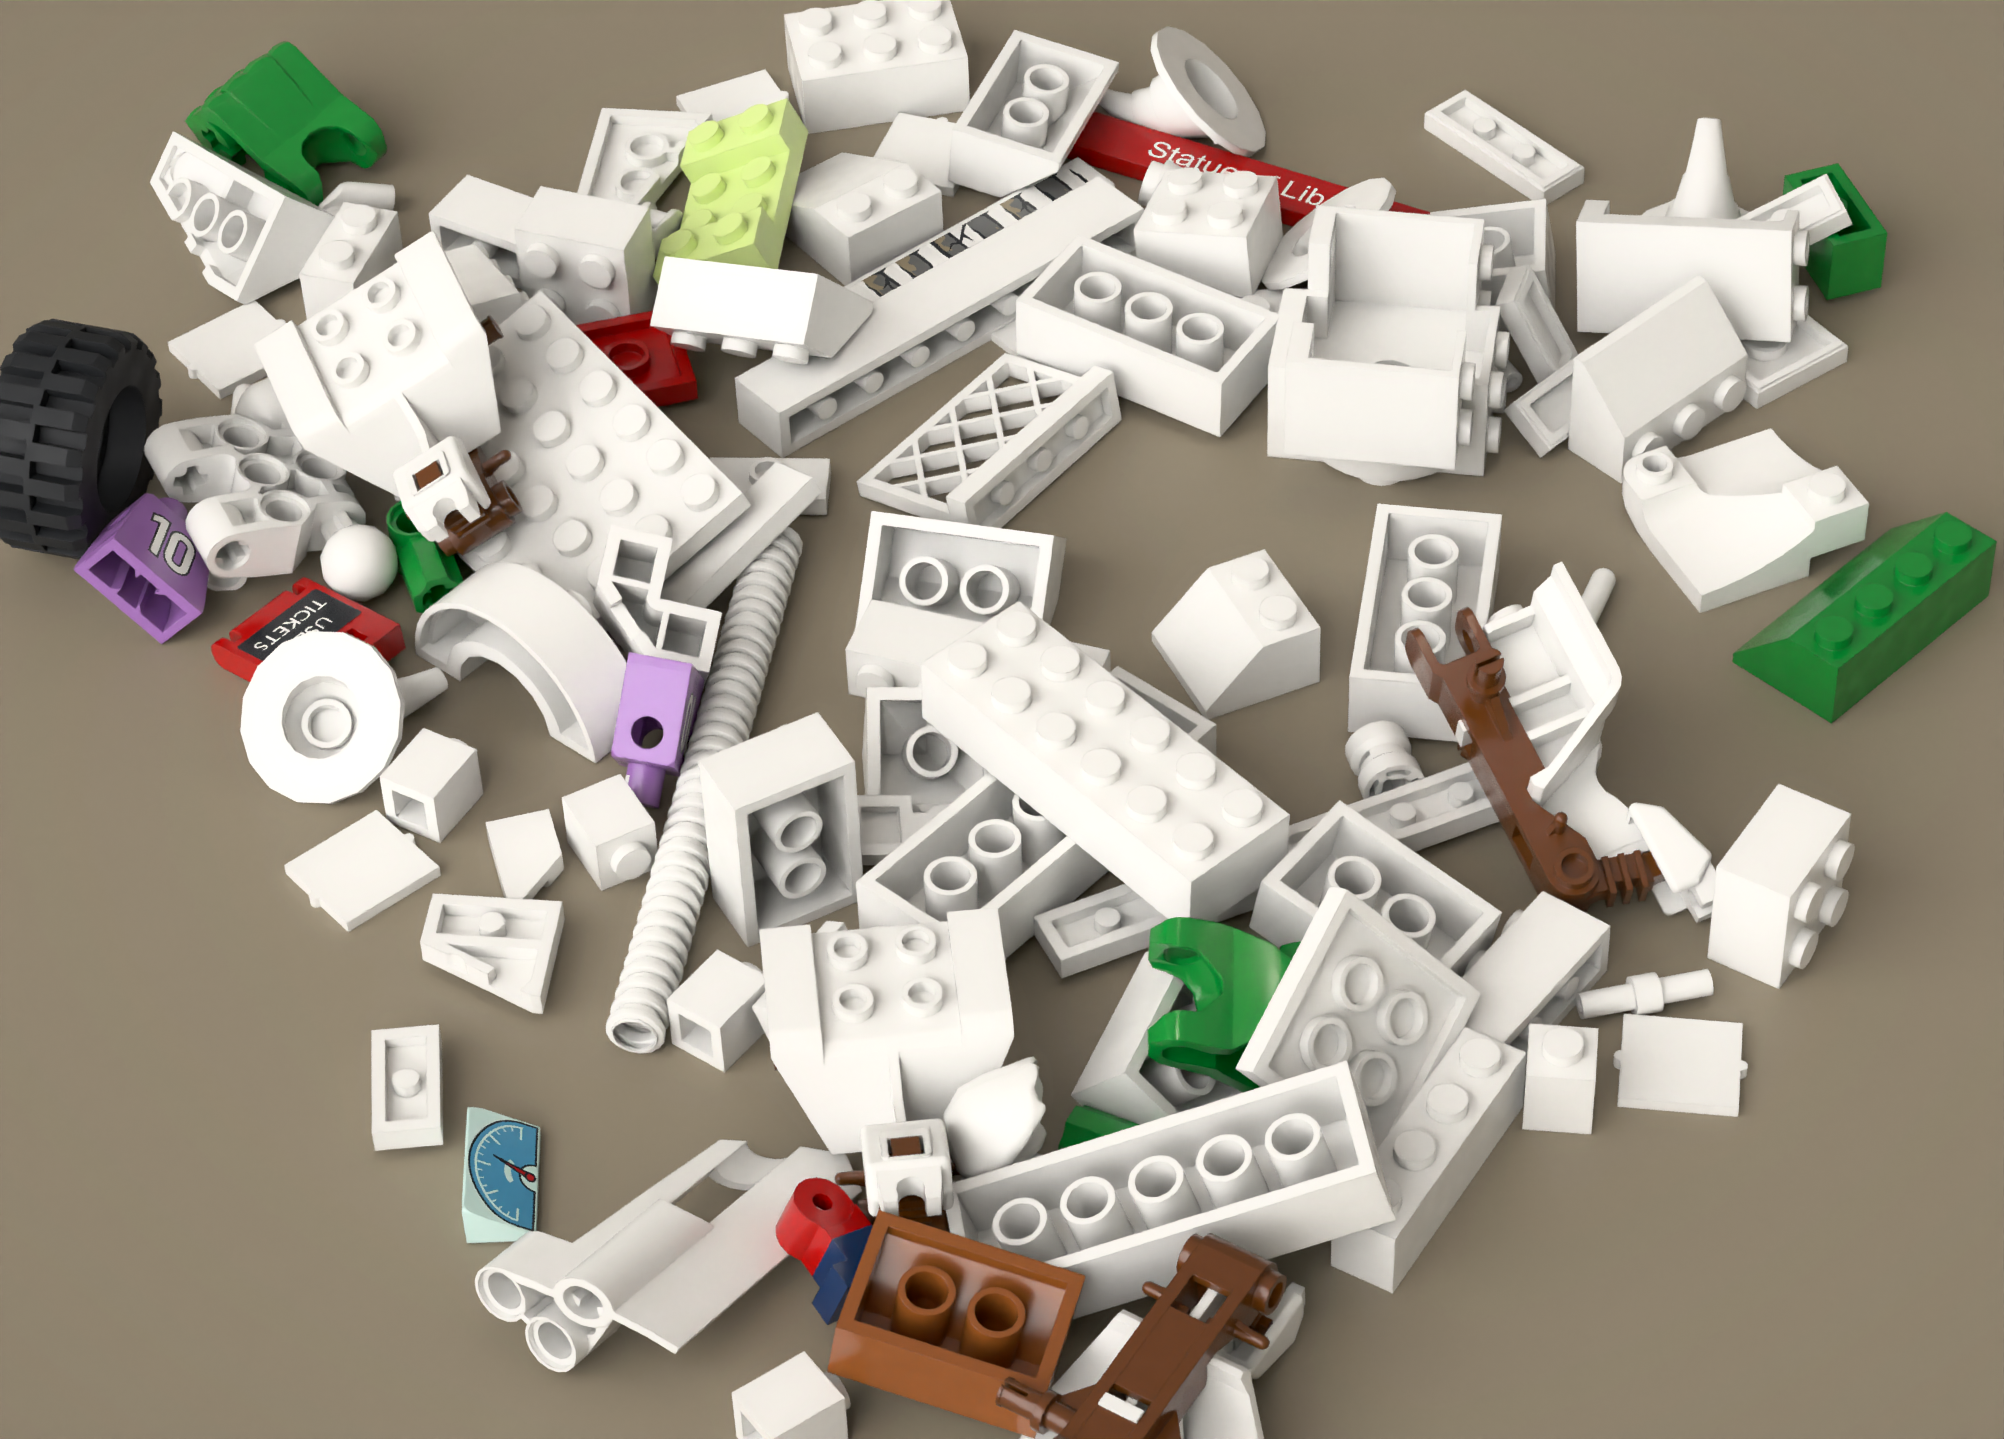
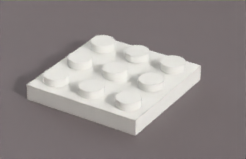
[1235,886,1481,1149]

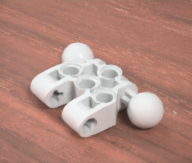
[144,378,399,602]

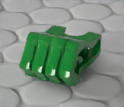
[185,41,387,206]
[1147,917,1301,1093]

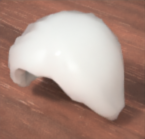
[944,1056,1047,1179]

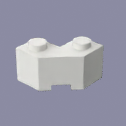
[593,524,722,689]

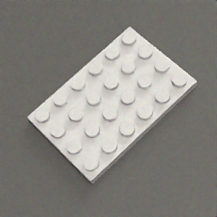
[457,290,751,631]

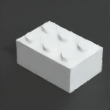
[784,0,970,134]
[698,712,863,947]
[1249,800,1502,978]

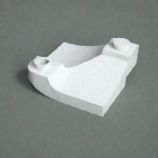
[1622,428,1869,613]

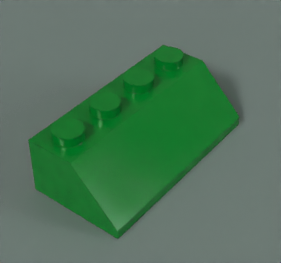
[1732,512,1997,724]

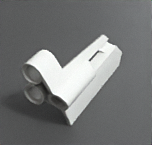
[475,1140,862,1372]

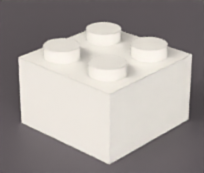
[1133,167,1283,297]
[514,186,658,325]
[1707,784,1855,989]

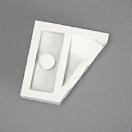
[420,893,565,1014]

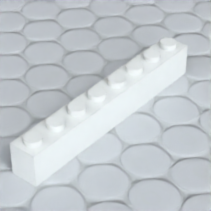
[735,176,1144,458]

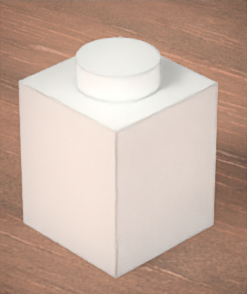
[379,728,483,843]
[562,774,658,891]
[667,949,765,1073]
[1522,1023,1599,1134]
[732,1351,851,1439]

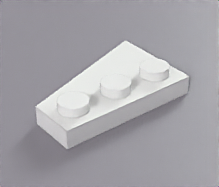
[577,108,713,205]

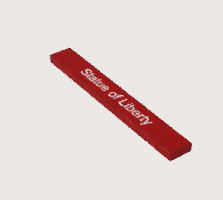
[1067,112,1430,227]

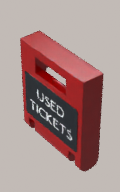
[211,577,406,682]

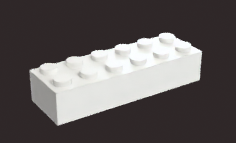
[921,601,1290,921]
[856,666,1216,959]
[946,1060,1396,1319]

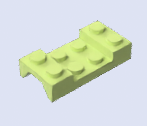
[653,98,809,285]

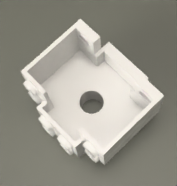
[1267,205,1510,486]

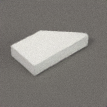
[486,809,564,899]

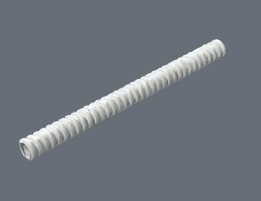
[606,527,803,1054]

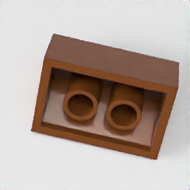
[827,1210,1086,1439]

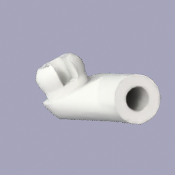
[318,181,395,216]

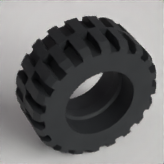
[0,319,162,560]

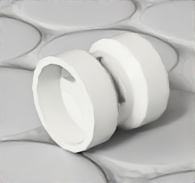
[1345,720,1425,799]

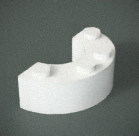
[415,562,627,763]

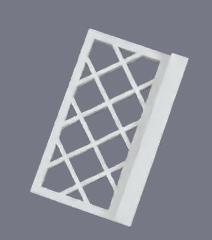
[857,353,1122,528]

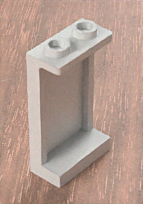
[1576,200,1810,342]

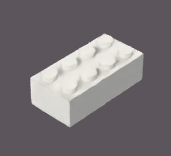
[1016,234,1279,437]
[1348,504,1502,742]

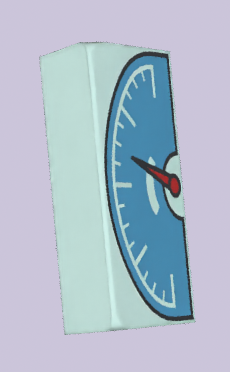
[462,1107,541,1243]

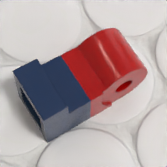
[776,1177,873,1325]

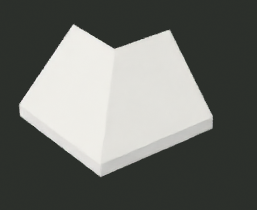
[862,687,988,813]

